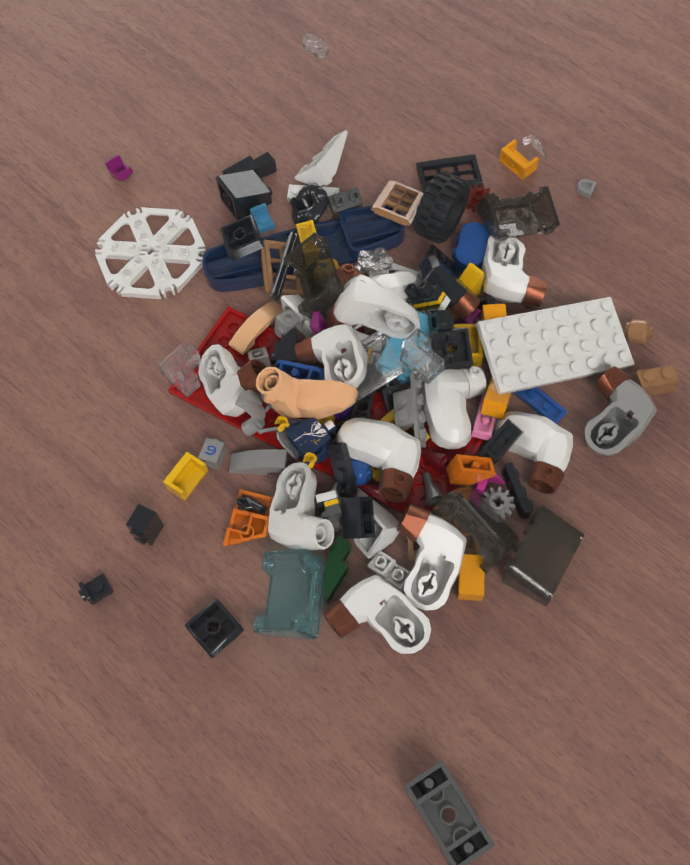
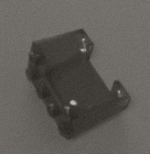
[502,505,585,607]

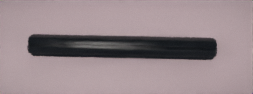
[270,232,299,301]

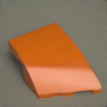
[223,489,274,546]

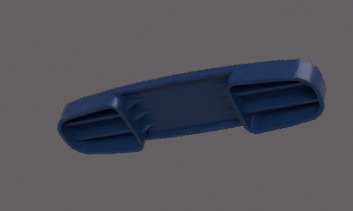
[202,205,405,292]

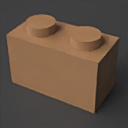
[632,365,679,396]

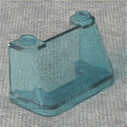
[253,549,326,640]

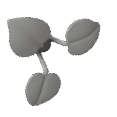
[235,390,298,460]

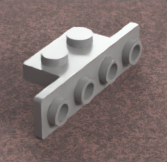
[393,371,427,447]

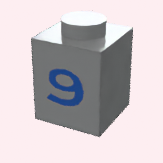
[198,438,227,471]

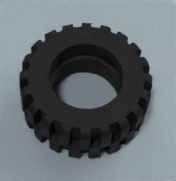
[414,171,471,244]

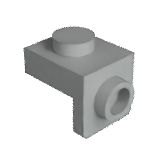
[274,309,301,338]

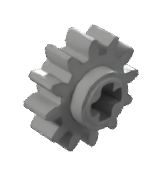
[479,487,515,523]

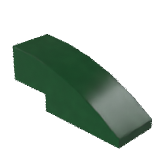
[323,536,352,604]

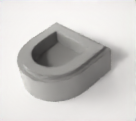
[576,179,597,199]

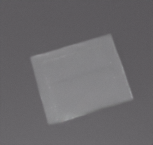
[356,331,406,402]

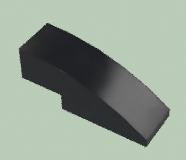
[222,152,277,178]

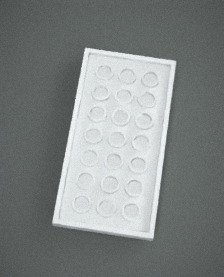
[476,297,635,395]

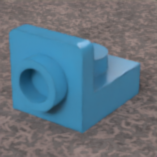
[250,203,275,234]

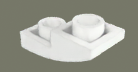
[367,550,410,592]

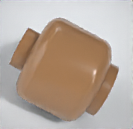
[624,319,654,344]

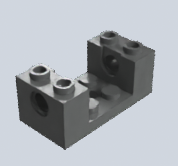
[403,761,495,865]

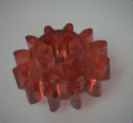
[466,184,494,213]

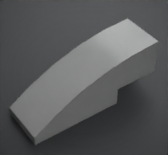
[229,449,288,475]

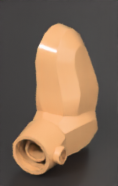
[256,367,359,419]

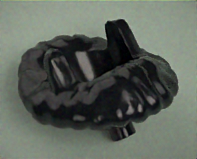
[290,183,329,225]

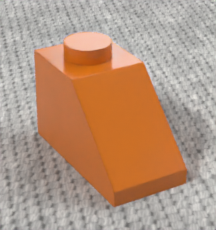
[446,454,496,486]

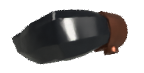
[419,244,480,320]

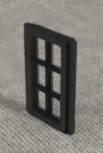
[416,154,483,195]

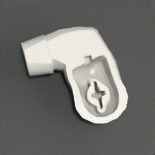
[421,366,486,449]
[268,462,334,550]

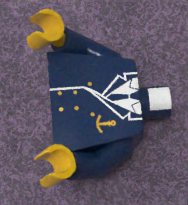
[274,416,336,469]

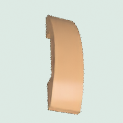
[229,301,283,355]

